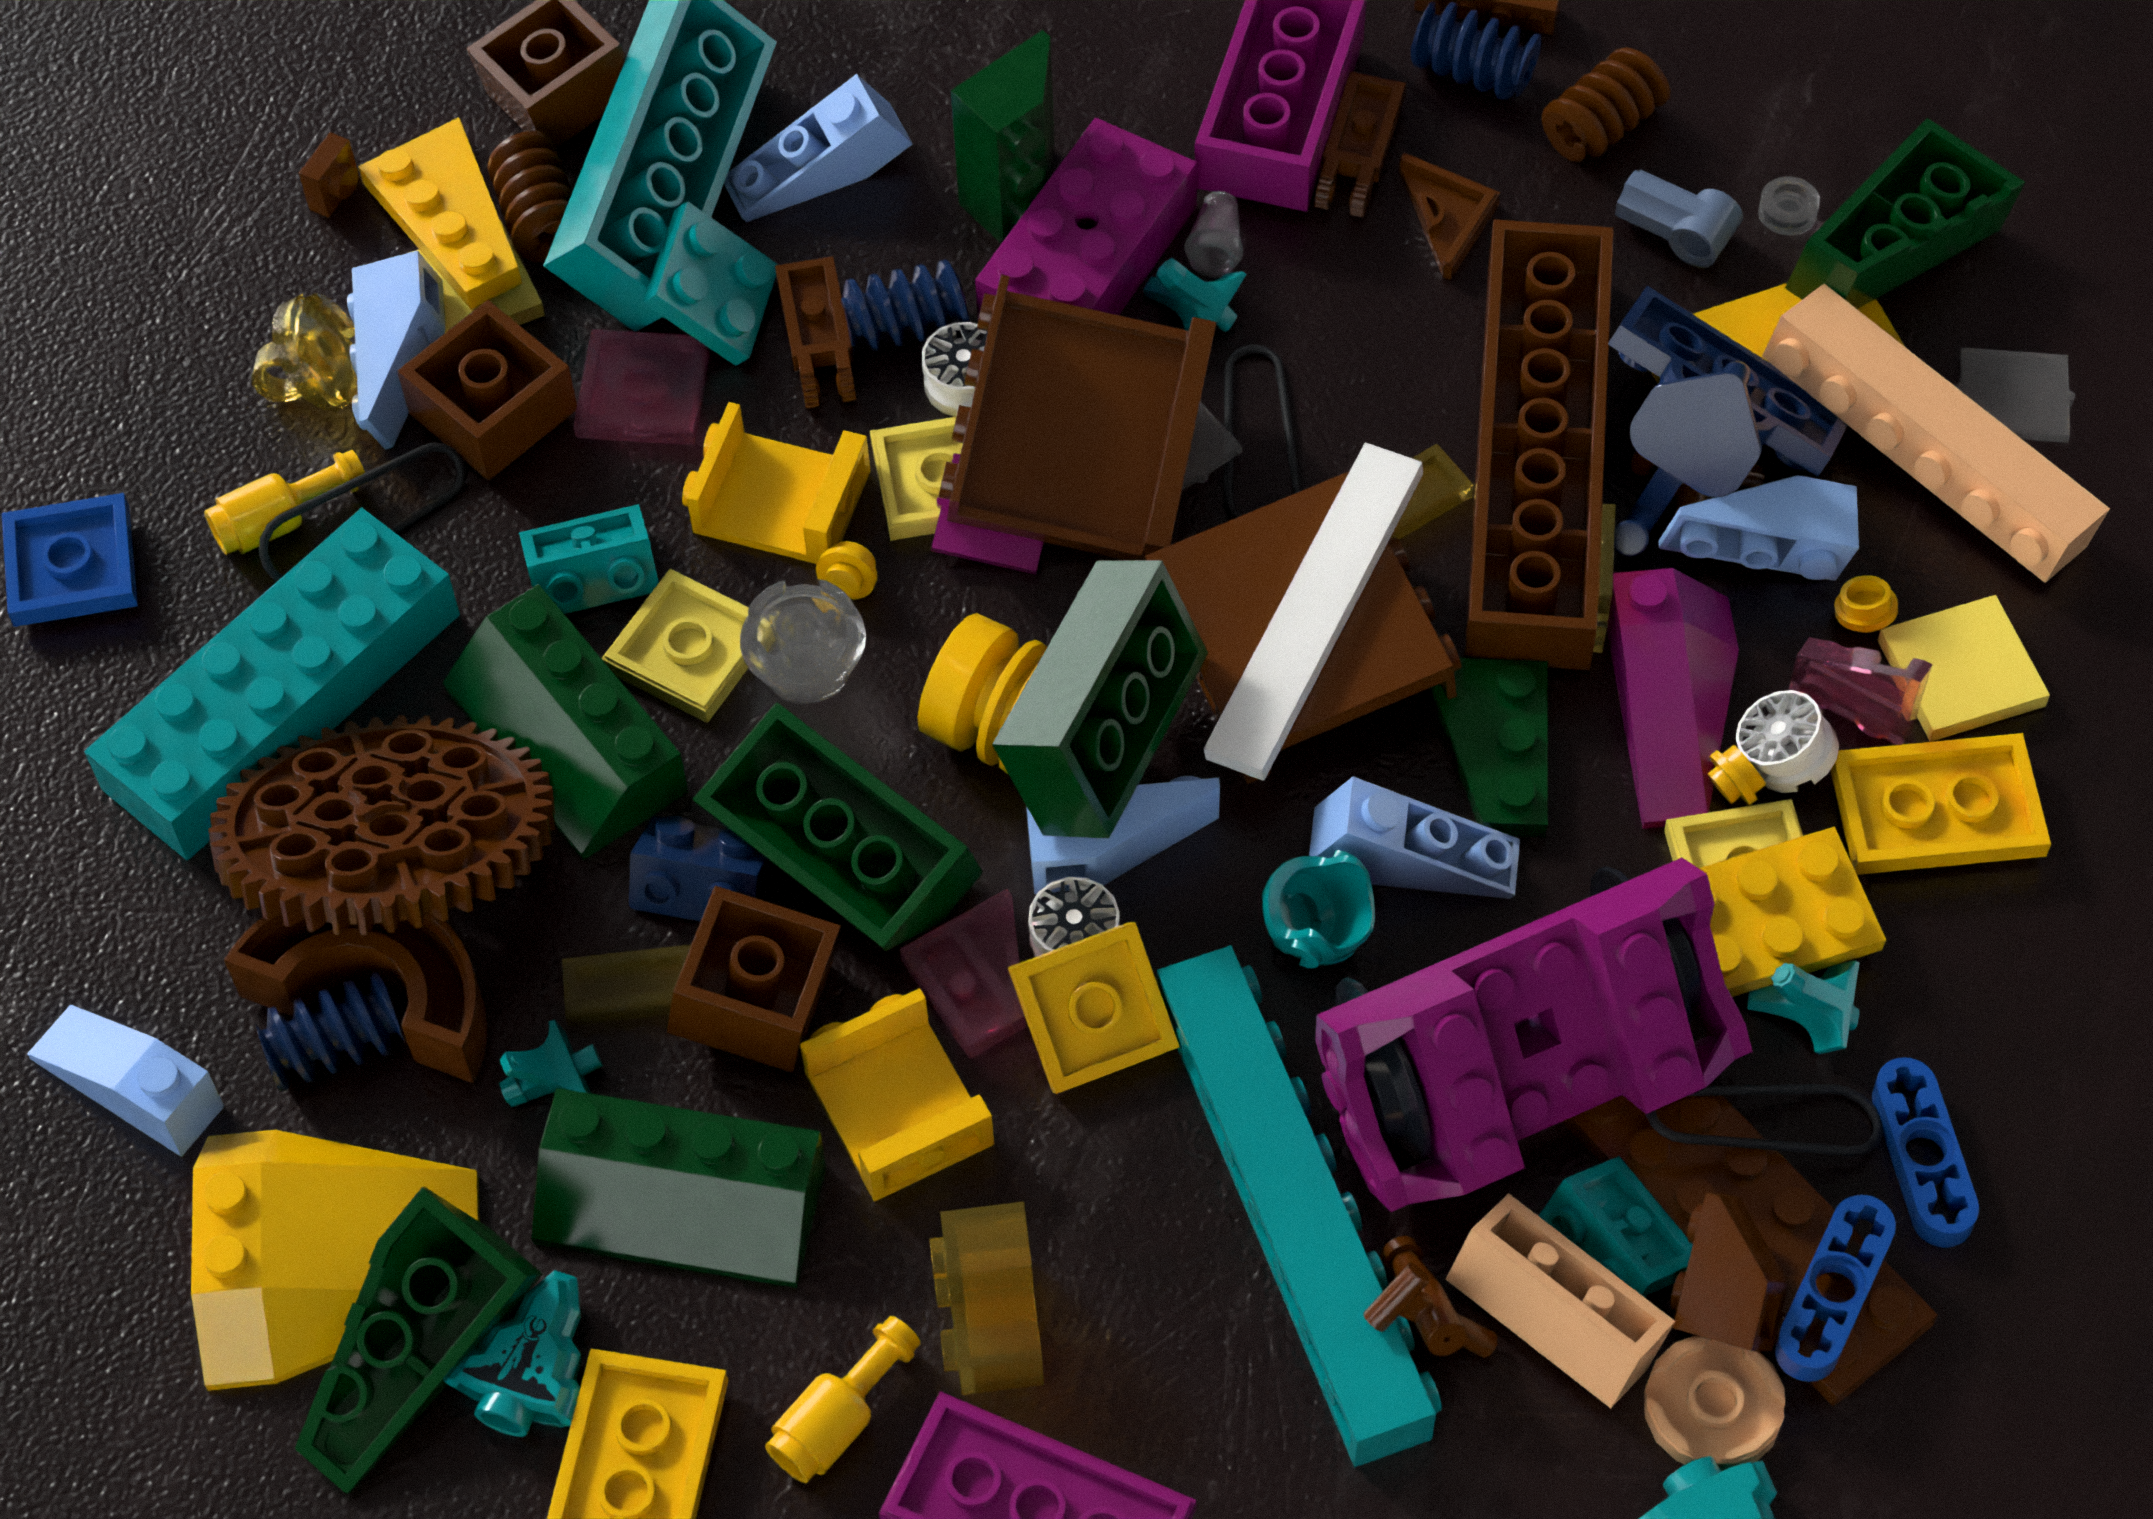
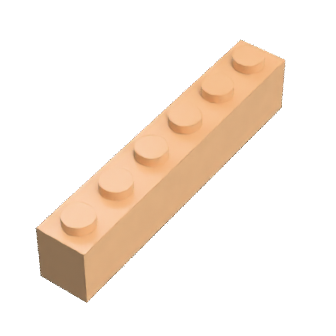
[1762,284,2110,583]

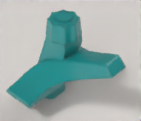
[1143,258,1247,332]
[1747,960,1859,1054]
[499,1020,603,1107]

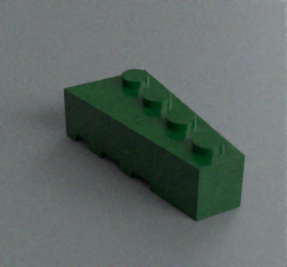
[1785,118,2026,309]

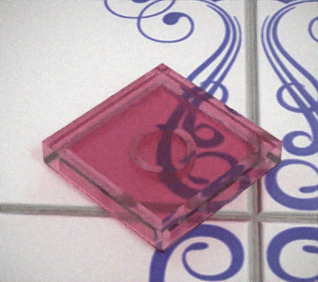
[573,329,711,445]

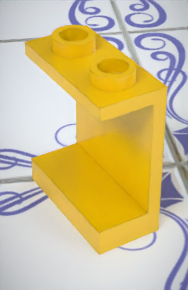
[682,402,871,564]
[800,988,994,1202]

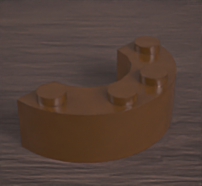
[224,914,487,1083]

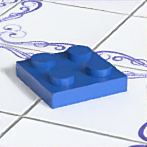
[2,493,138,627]

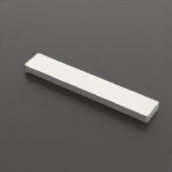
[1204,442,1424,781]

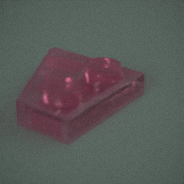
[1789,637,1933,745]
[900,889,1026,1059]

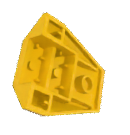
[191,1130,480,1391]

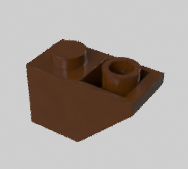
[1670,1192,1789,1351]

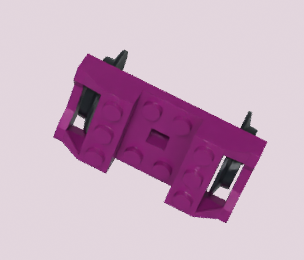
[1315,858,1753,1212]

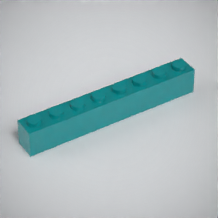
[1157,945,1442,1467]

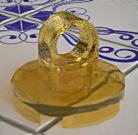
[251,293,358,412]

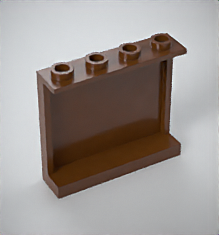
[939,274,1216,560]
[1145,471,1462,784]

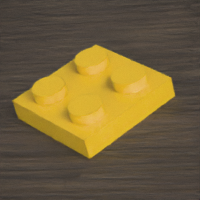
[1008,922,1180,1094]

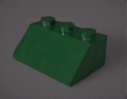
[951,30,1055,244]

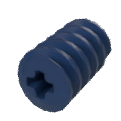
[1411,1,1541,100]
[841,259,969,356]
[255,971,406,1092]

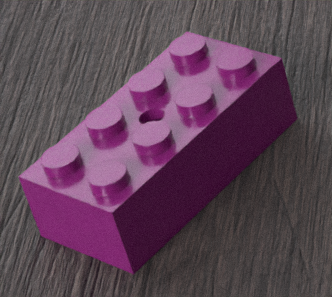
[1195,0,1366,212]
[975,117,1197,319]

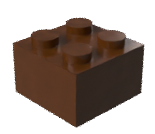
[466,0,626,148]
[397,300,578,481]
[667,885,841,1073]

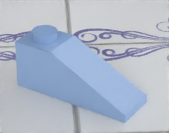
[27,1005,224,1157]

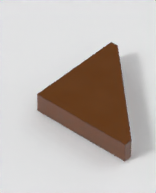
[1399,153,1500,281]

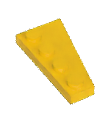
[358,118,522,309]

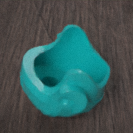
[1262,850,1375,968]

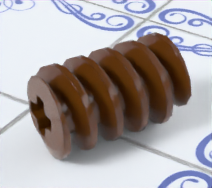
[1541,47,1671,162]
[487,131,573,263]

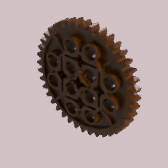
[208,715,556,935]

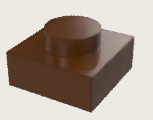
[298,132,359,218]

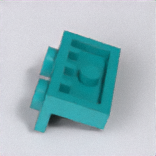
[519,504,659,614]
[1539,1156,1693,1298]

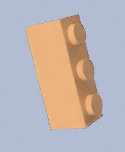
[1446,1193,1675,1408]

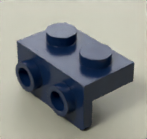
[629,816,773,922]

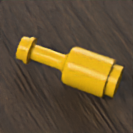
[204,450,368,555]
[765,1316,921,1483]

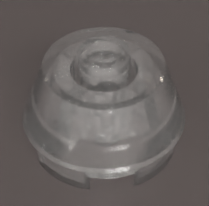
[740,579,866,704]

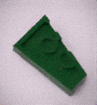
[1430,658,1548,838]

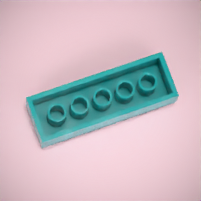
[543,0,777,332]
[84,508,460,861]

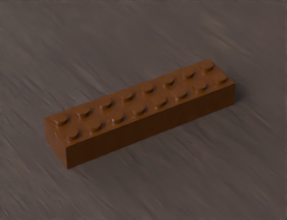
[1464,219,1614,670]

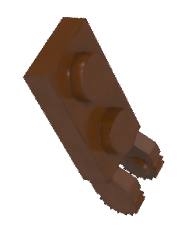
[1314,71,1406,217]
[775,256,856,408]

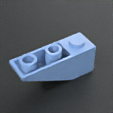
[724,74,913,222]
[347,251,445,449]
[1659,475,1859,581]
[1026,776,1220,894]
[1309,776,1520,899]

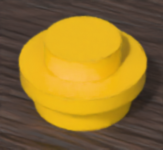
[816,541,878,599]
[1834,575,1898,633]
[1707,745,1766,806]

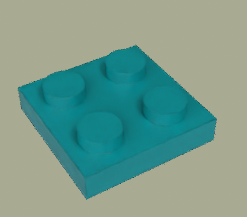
[642,201,779,366]

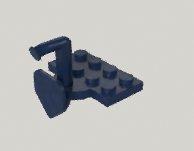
[1608,286,1848,557]

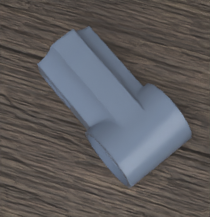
[1615,169,1743,268]

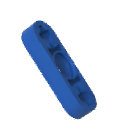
[1872,1057,1979,1248]
[1775,1195,1896,1382]

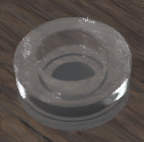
[1758,177,1820,235]

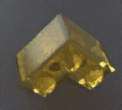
[929,1202,1044,1395]

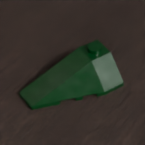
[295,1187,543,1494]

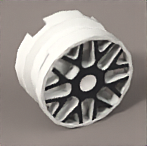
[922,322,988,417]
[1736,690,1839,793]
[1028,877,1120,957]

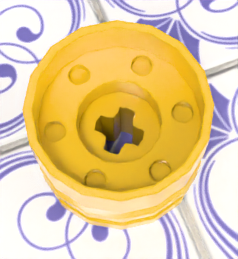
[917,613,1047,774]

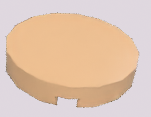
[1644,1335,1785,1472]

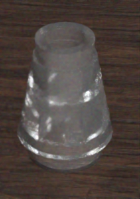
[1185,191,1243,277]

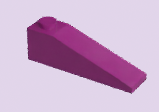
[1604,568,1739,829]

